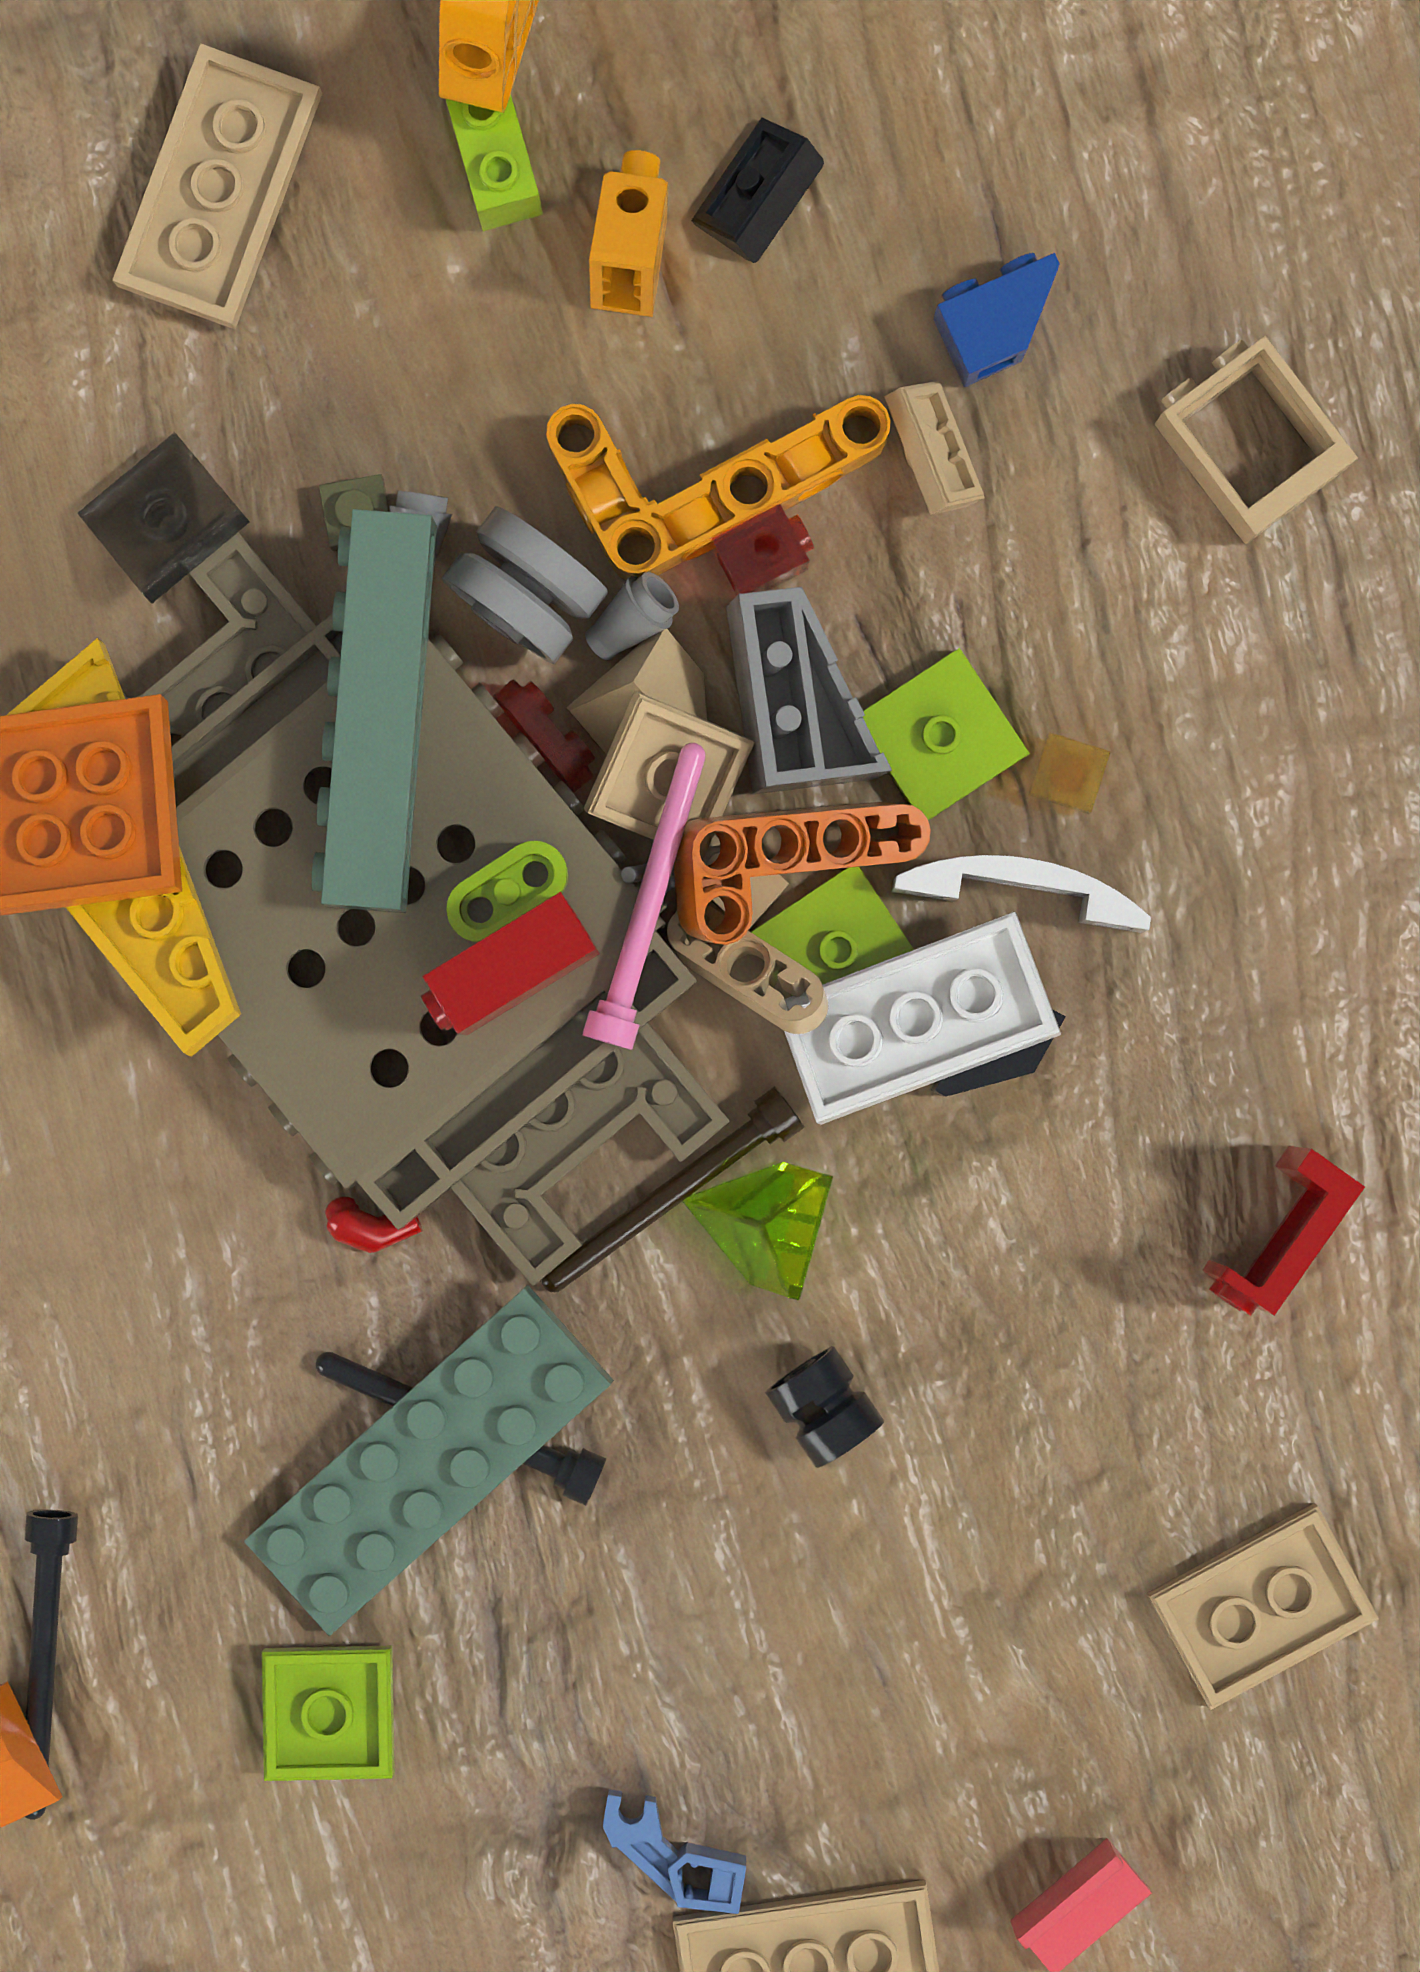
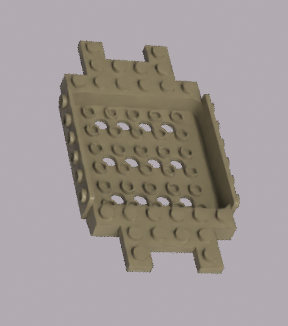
[123,532,730,1286]

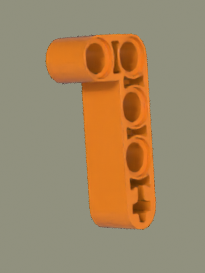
[674,802,931,945]

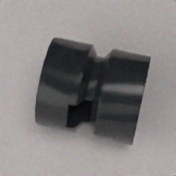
[765,1346,884,1468]

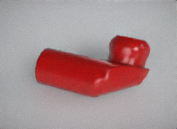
[325,1196,423,1253]

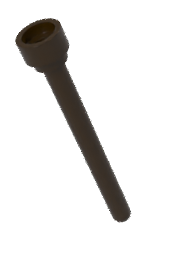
[541,1086,805,1293]

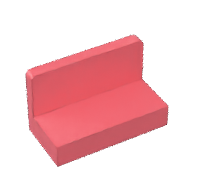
[1010,1838,1152,1972]

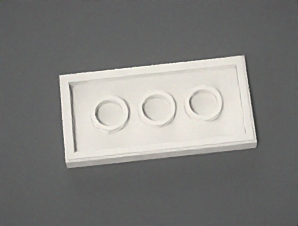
[784,912,1061,1125]

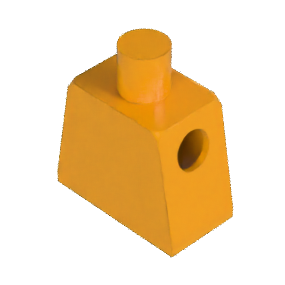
[589,150,668,317]

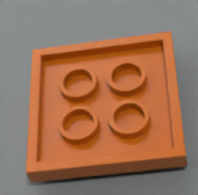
[0,694,182,916]

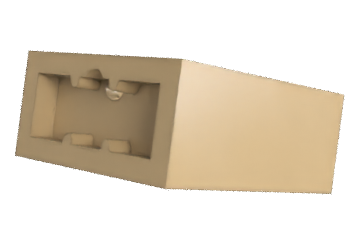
[1154,336,1358,545]

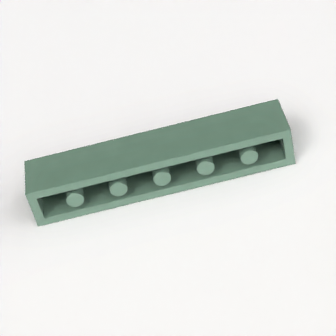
[312,509,437,913]

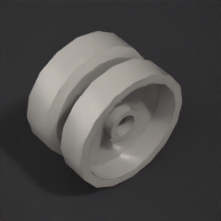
[441,506,608,664]

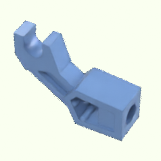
[603,1789,747,1914]

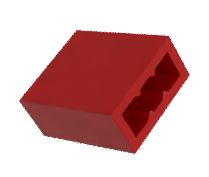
[421,892,600,1035]

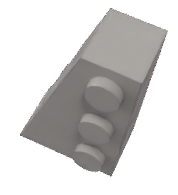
[726,587,892,795]

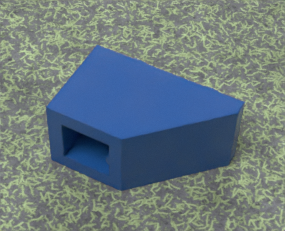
[933,253,1060,387]

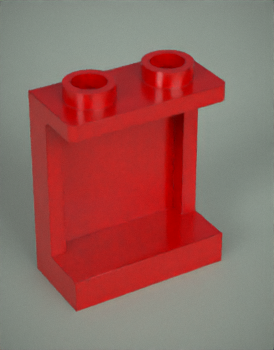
[1202,1146,1365,1316]

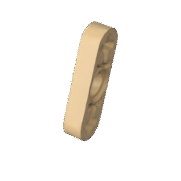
[667,905,828,1034]

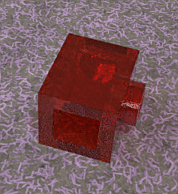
[712,504,814,596]

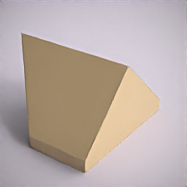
[566,629,707,755]

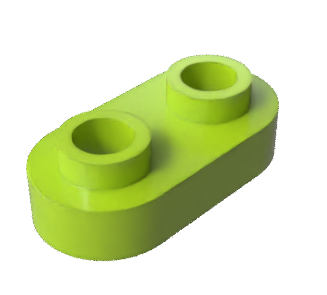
[446,841,568,943]

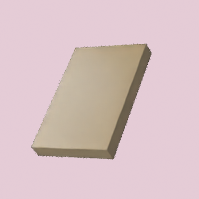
[1146,1503,1379,1710]

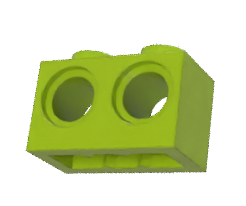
[445,95,543,231]

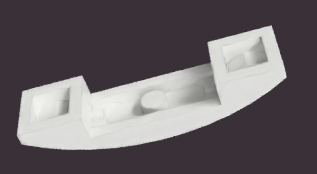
[891,855,1151,933]

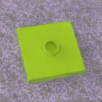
[863,648,1030,821]
[751,867,914,996]
[262,1645,395,1781]

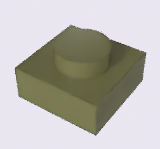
[319,474,390,551]

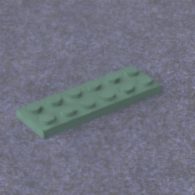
[244,1285,614,1636]

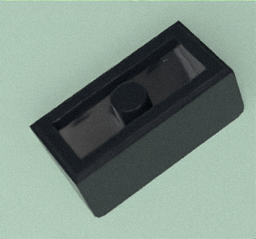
[691,117,824,263]

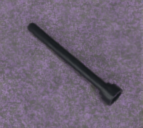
[316,1352,607,1506]
[25,1510,78,1820]

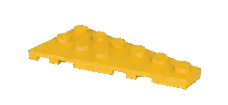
[7,638,241,1057]

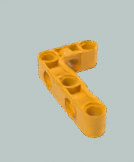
[439,0,539,113]
[546,395,890,580]

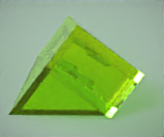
[682,1162,833,1300]

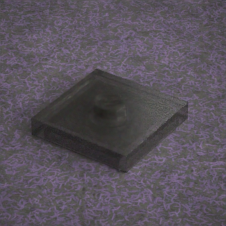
[78,432,250,604]

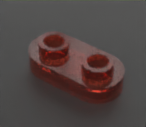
[493,679,595,793]

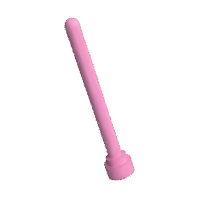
[582,743,706,1050]

